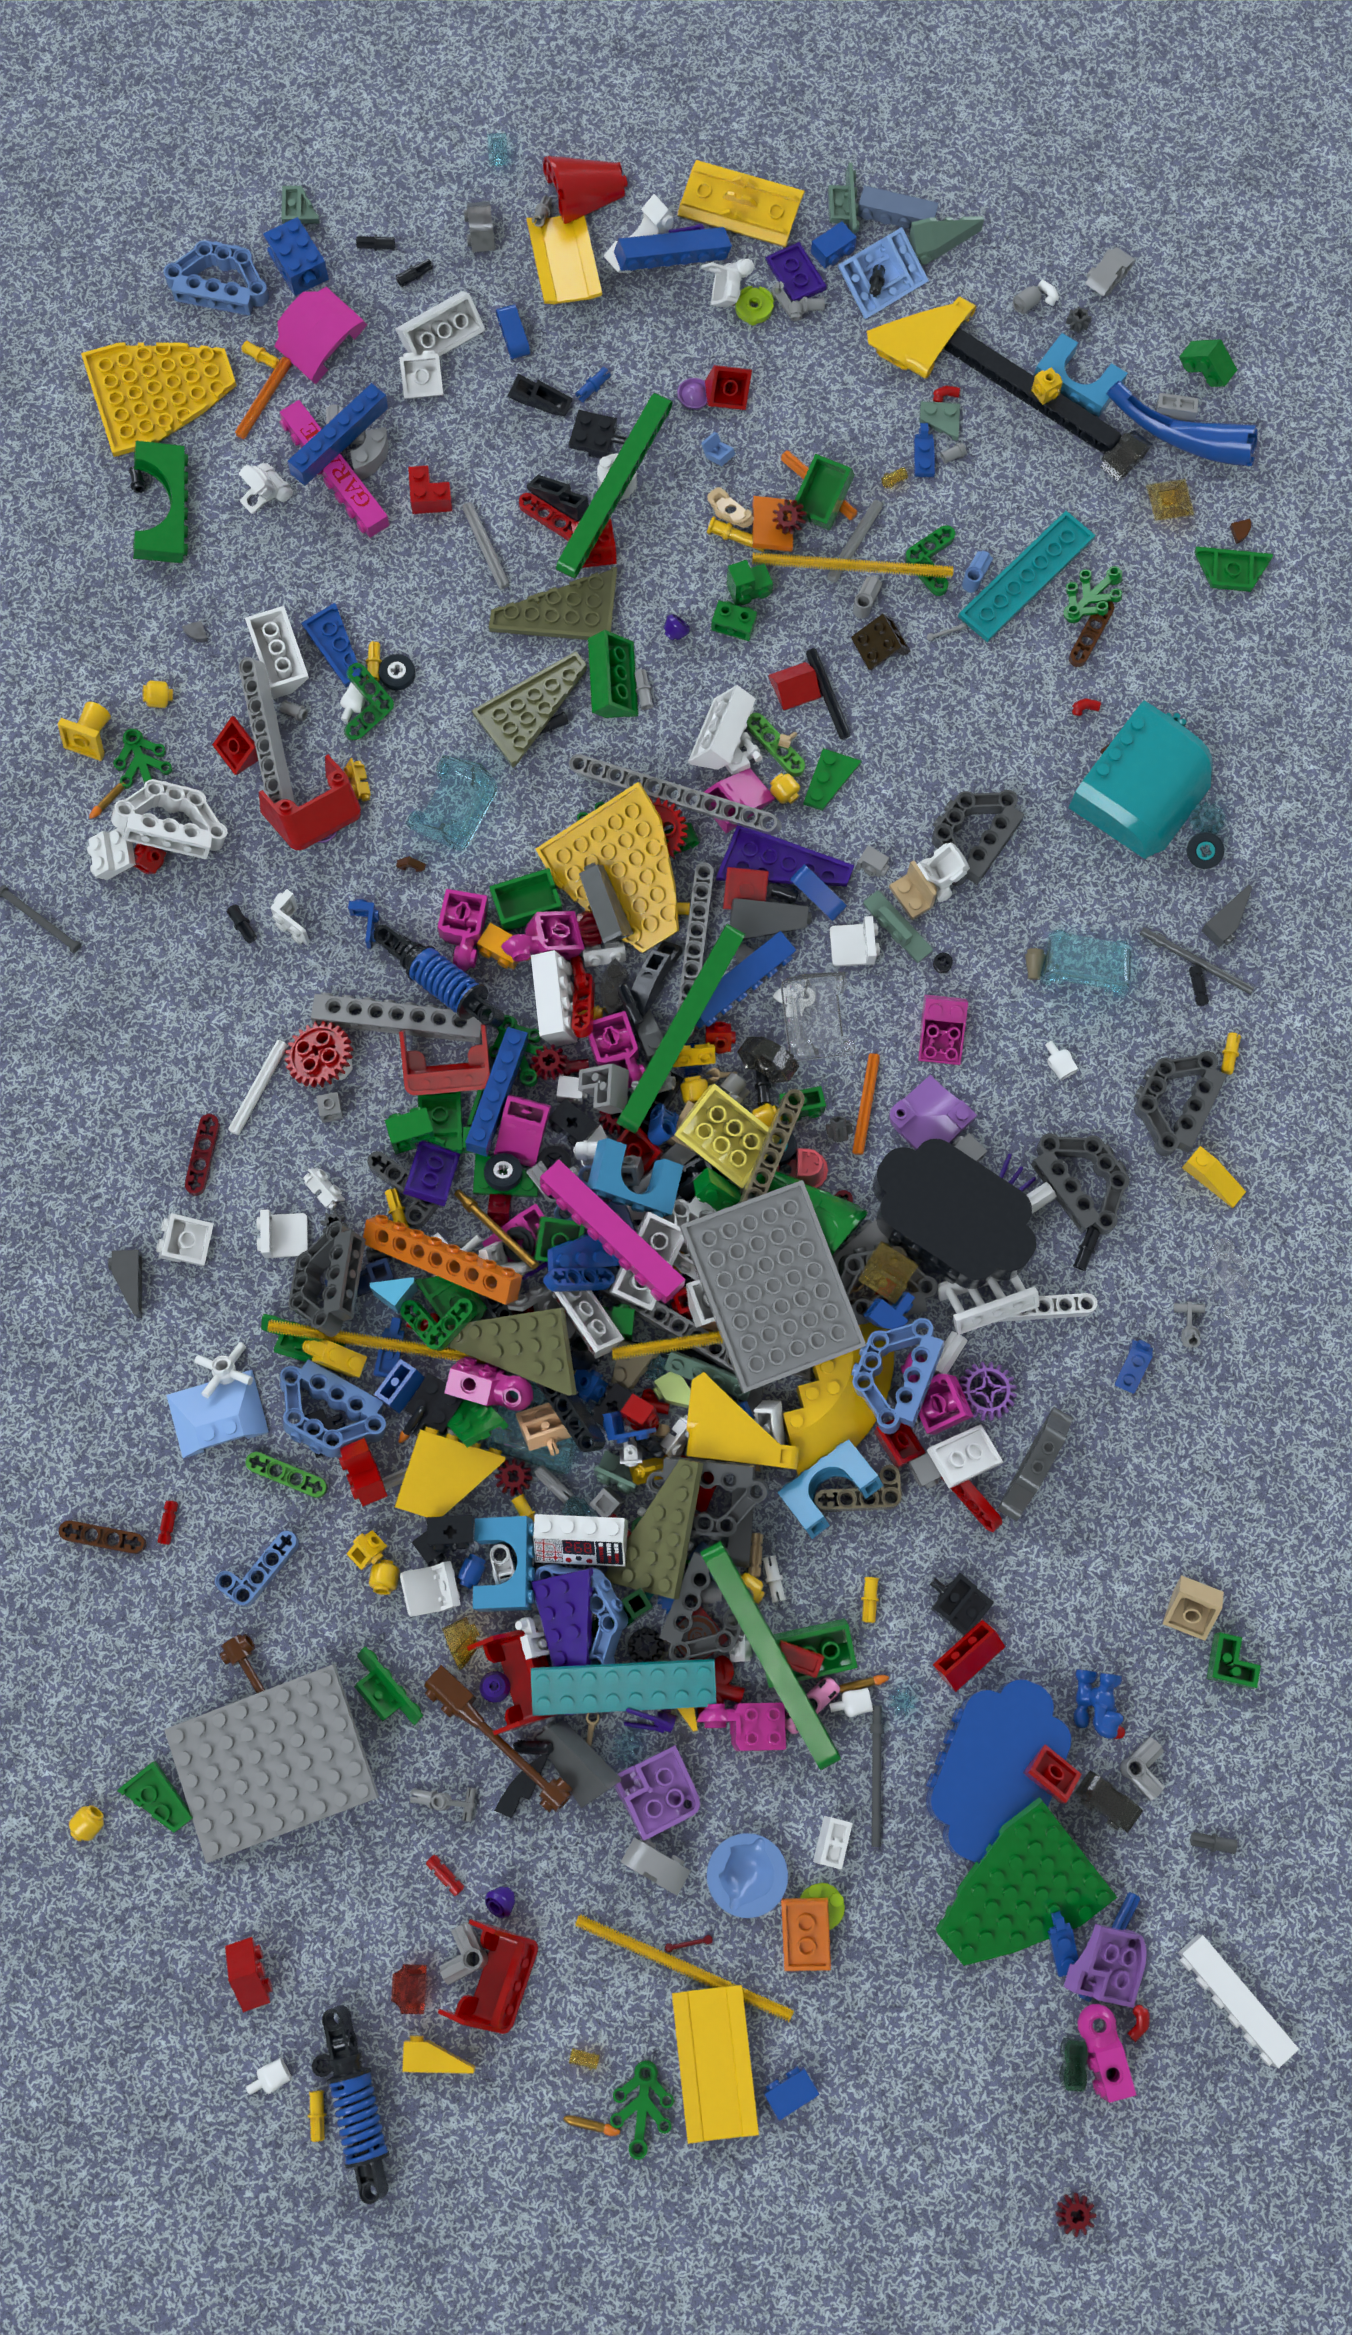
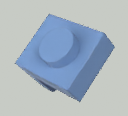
[701,432,736,467]

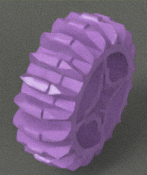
[960,1362,1017,1421]

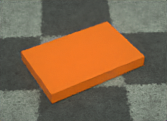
[752,496,793,552]
[781,1898,831,1971]

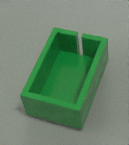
[795,454,855,531]
[489,868,563,932]

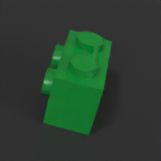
[711,600,757,641]
[778,1086,826,1122]
[693,1167,741,1212]

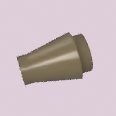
[1025,948,1046,980]

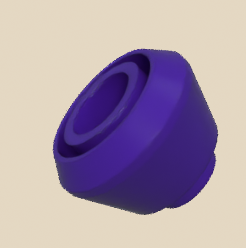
[664,614,690,641]
[479,1671,510,1703]
[485,1887,515,1918]

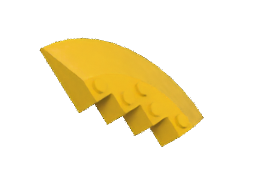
[782,1323,894,1477]

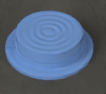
[707,1833,788,1918]

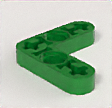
[905,525,955,596]
[344,663,394,741]
[400,1298,478,1351]

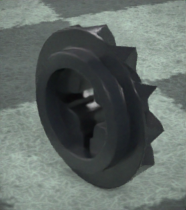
[537,1146,571,1169]
[502,1227,536,1262]
[634,1436,665,1458]
[628,1628,664,1663]

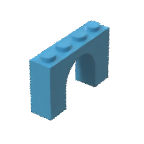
[1034,333,1128,417]
[587,1138,683,1218]
[777,1439,884,1539]
[473,1516,535,1612]

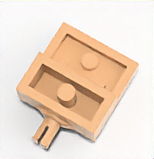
[515,1402,571,1456]

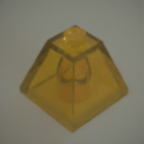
[1146,479,1194,521]

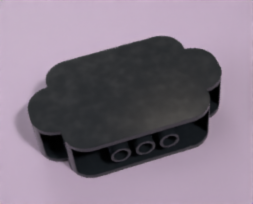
[873,1139,1036,1289]

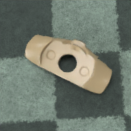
[708,487,754,528]

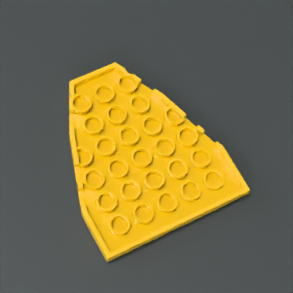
[81,342,237,457]
[535,782,679,953]

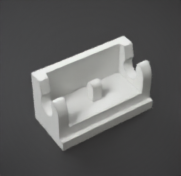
[813,1816,853,1870]

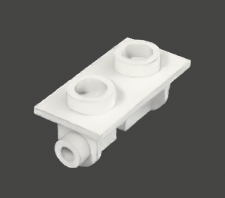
[582,941,626,967]
[303,1168,345,1210]
[660,1415,689,1457]
[619,1436,642,1467]
[727,1616,753,1663]

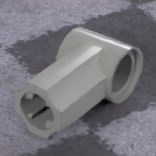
[853,576,882,619]

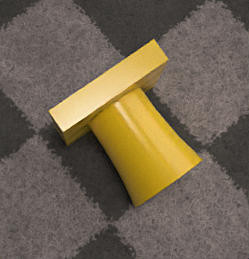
[57,702,111,761]

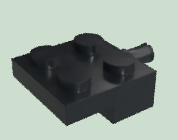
[569,410,627,459]
[405,1373,464,1437]
[929,1573,994,1636]

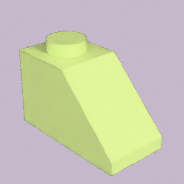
[653,1372,691,1409]

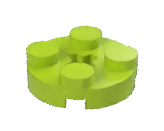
[735,286,774,326]
[800,1883,845,1930]

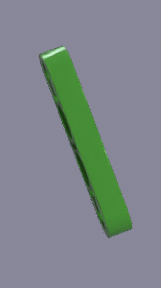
[747,713,805,777]
[245,1452,328,1498]

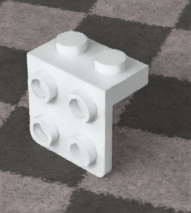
[270,889,310,946]
[829,916,880,967]
[257,1210,308,1258]
[478,1241,539,1275]
[400,1561,461,1617]

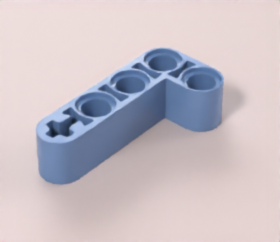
[215,1531,299,1607]

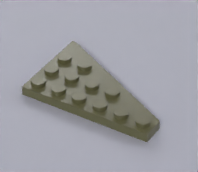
[489,567,617,640]
[472,651,587,768]
[448,1307,577,1396]
[605,1459,703,1599]

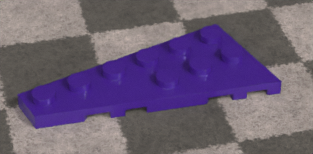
[716,825,855,887]
[532,1567,593,1716]

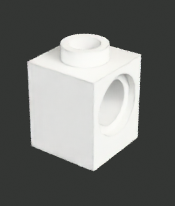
[557,1075,588,1104]

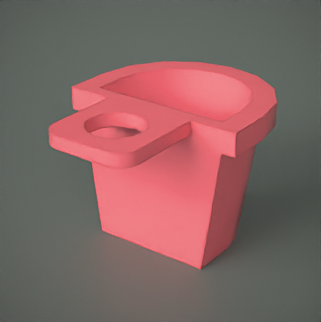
[776,1148,828,1188]

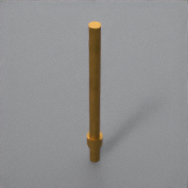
[454,1189,539,1270]

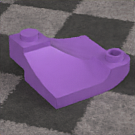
[889,1075,977,1150]
[614,1745,700,1841]
[1064,1924,1146,2008]

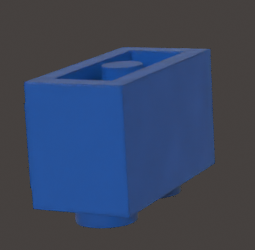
[811,221,857,268]
[374,1359,425,1414]
[763,2066,820,2121]

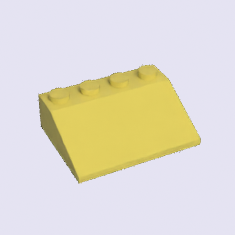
[674,1084,780,1189]

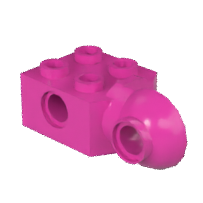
[438,889,489,972]
[501,911,585,962]
[587,1011,645,1090]
[901,1351,974,1435]
[445,1357,533,1411]
[697,1703,786,1751]
[1077,2004,1136,2103]

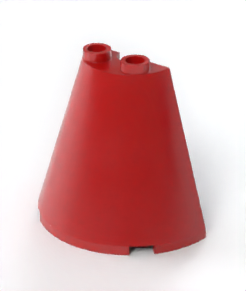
[543,156,628,224]

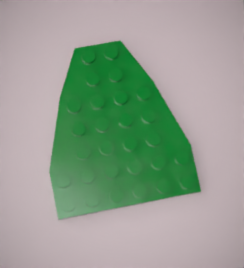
[935,1797,1118,1966]

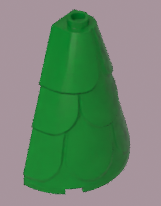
[756,1171,869,1256]

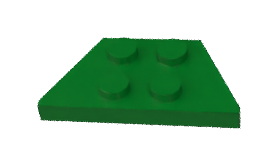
[1194,546,1273,592]
[418,1091,463,1154]
[415,1276,487,1326]
[447,1399,509,1448]

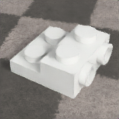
[399,351,443,399]
[87,828,136,880]
[156,1213,214,1266]

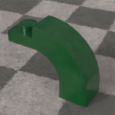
[591,1588,654,1637]

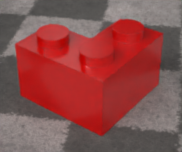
[408,465,452,514]
[338,1438,388,1506]
[225,1937,273,2012]

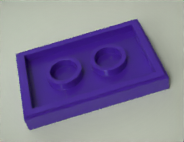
[765,242,827,302]
[403,1141,460,1207]

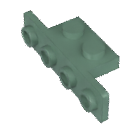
[828,163,859,235]
[863,890,933,963]
[664,1350,750,1401]

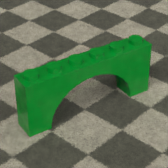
[133,441,188,563]

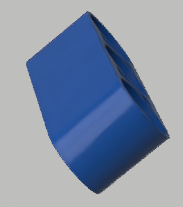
[496,304,530,360]
[790,864,847,921]

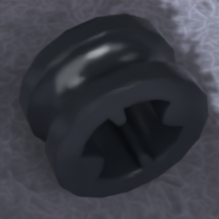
[933,953,953,973]
[312,2054,333,2077]

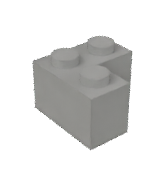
[578,1064,629,1114]

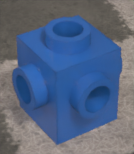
[574,1369,608,1403]

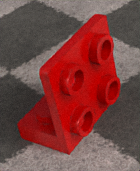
[571,518,617,568]

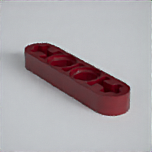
[185,1114,220,1196]

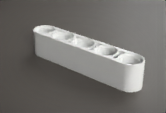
[996,1293,1097,1322]

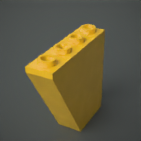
[395,1427,506,1517]

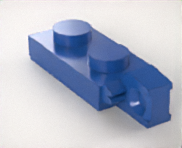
[914,423,935,477]
[373,1317,405,1378]
[1048,1911,1079,1977]

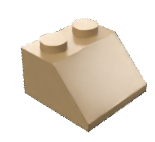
[1163,1575,1224,1641]

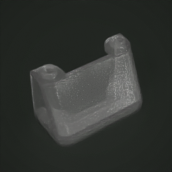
[781,971,855,1063]

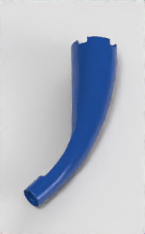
[1106,381,1258,466]

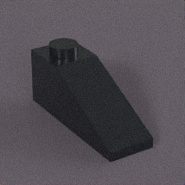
[570,1336,604,1370]

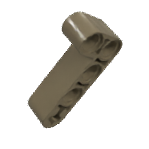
[814,1465,902,1512]

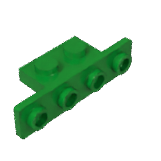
[261,1314,346,1363]
[354,1646,423,1726]

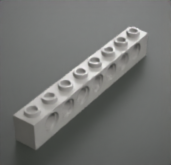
[311,992,482,1043]

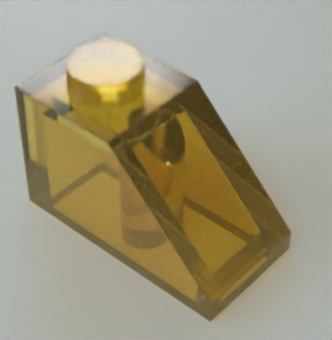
[442,1617,480,1670]

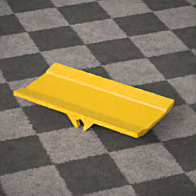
[677,160,805,247]
[526,215,602,304]
[672,1985,759,2144]

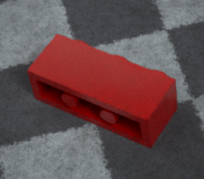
[933,1620,1006,1692]

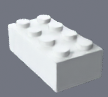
[531,950,577,1046]

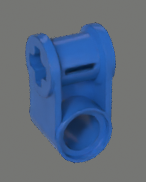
[648,1103,679,1146]

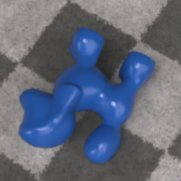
[1073,1669,1124,1739]

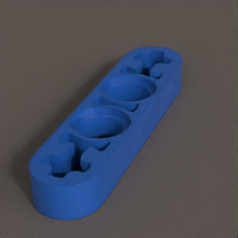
[543,1267,615,1292]

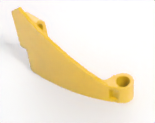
[867,296,977,379]
[686,1372,800,1470]

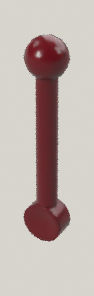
[665,1935,713,1953]

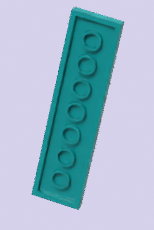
[958,511,1096,643]
[531,1659,716,1716]

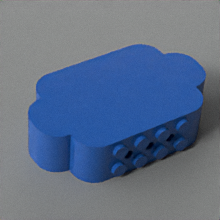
[926,1680,1071,1863]

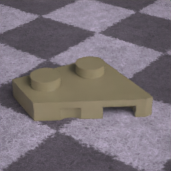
[611,1340,659,1389]

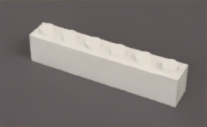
[1178,1934,1299,2068]

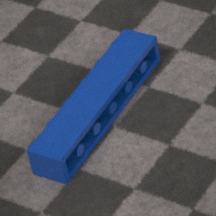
[614,227,732,271]
[288,383,388,486]
[696,931,796,1029]
[465,1027,528,1157]

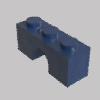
[324,1258,395,1298]

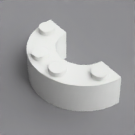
[604,194,674,274]

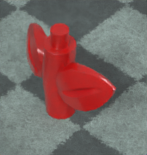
[698,1655,745,1715]

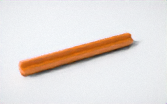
[235,357,291,439]
[781,450,858,520]
[852,1053,880,1155]

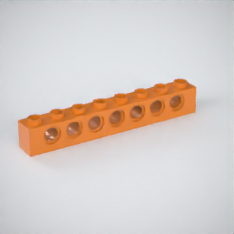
[363,1215,523,1305]

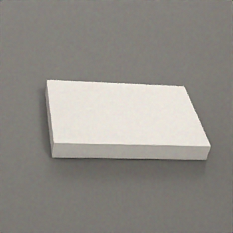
[927,1424,1003,1489]

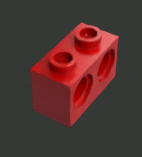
[620,1393,660,1435]

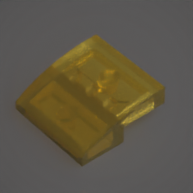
[858,1241,918,1303]

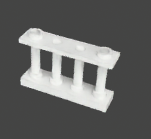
[937,1273,1039,1335]

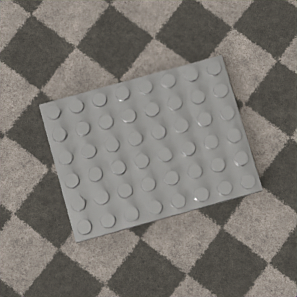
[679,1180,866,1393]
[164,1664,379,1863]

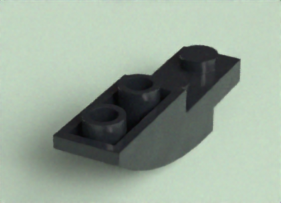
[630,941,683,1017]

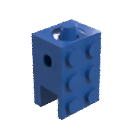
[263,217,329,296]

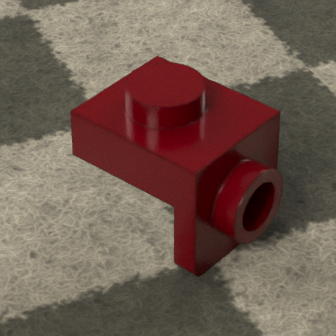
[487,1194,511,1227]

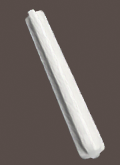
[228,1040,288,1135]

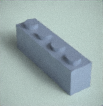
[857,185,939,229]

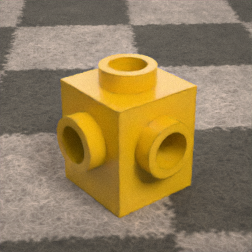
[1032,367,1063,405]
[346,1530,387,1570]

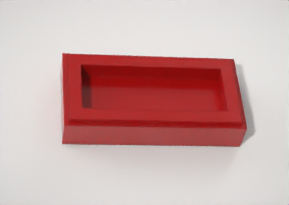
[779,1641,824,1678]

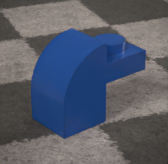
[863,1292,915,1329]

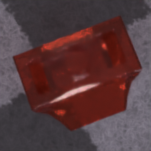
[391,1964,427,2014]

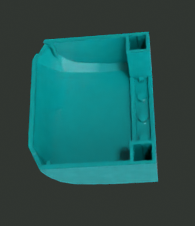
[1068,700,1213,859]

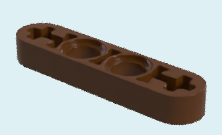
[1069,601,1115,667]
[59,1520,146,1554]

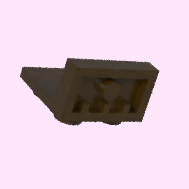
[851,614,910,670]

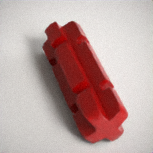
[570,956,588,989]
[157,1500,178,1545]
[426,1855,464,1896]

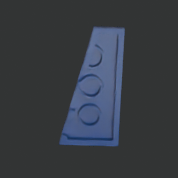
[301,603,362,688]
[547,1234,620,1272]

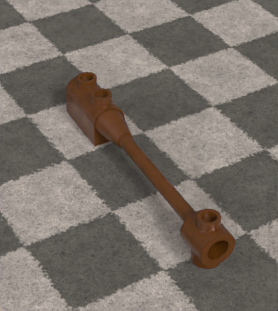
[220,1634,265,1693]
[424,1665,573,1813]

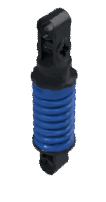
[373,925,504,1028]
[322,2005,390,2204]

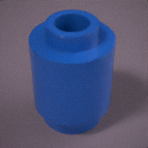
[456,1554,486,1589]

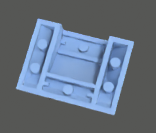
[837,227,929,319]
[166,1370,269,1458]

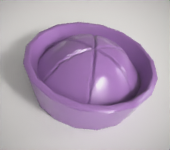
[677,378,707,410]

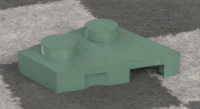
[281,186,320,224]
[919,401,960,441]

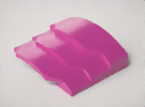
[274,287,367,384]

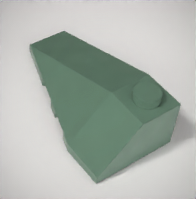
[909,216,984,265]

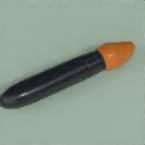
[398,1405,426,1443]

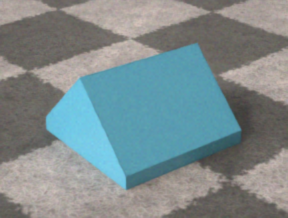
[370,1277,418,1314]

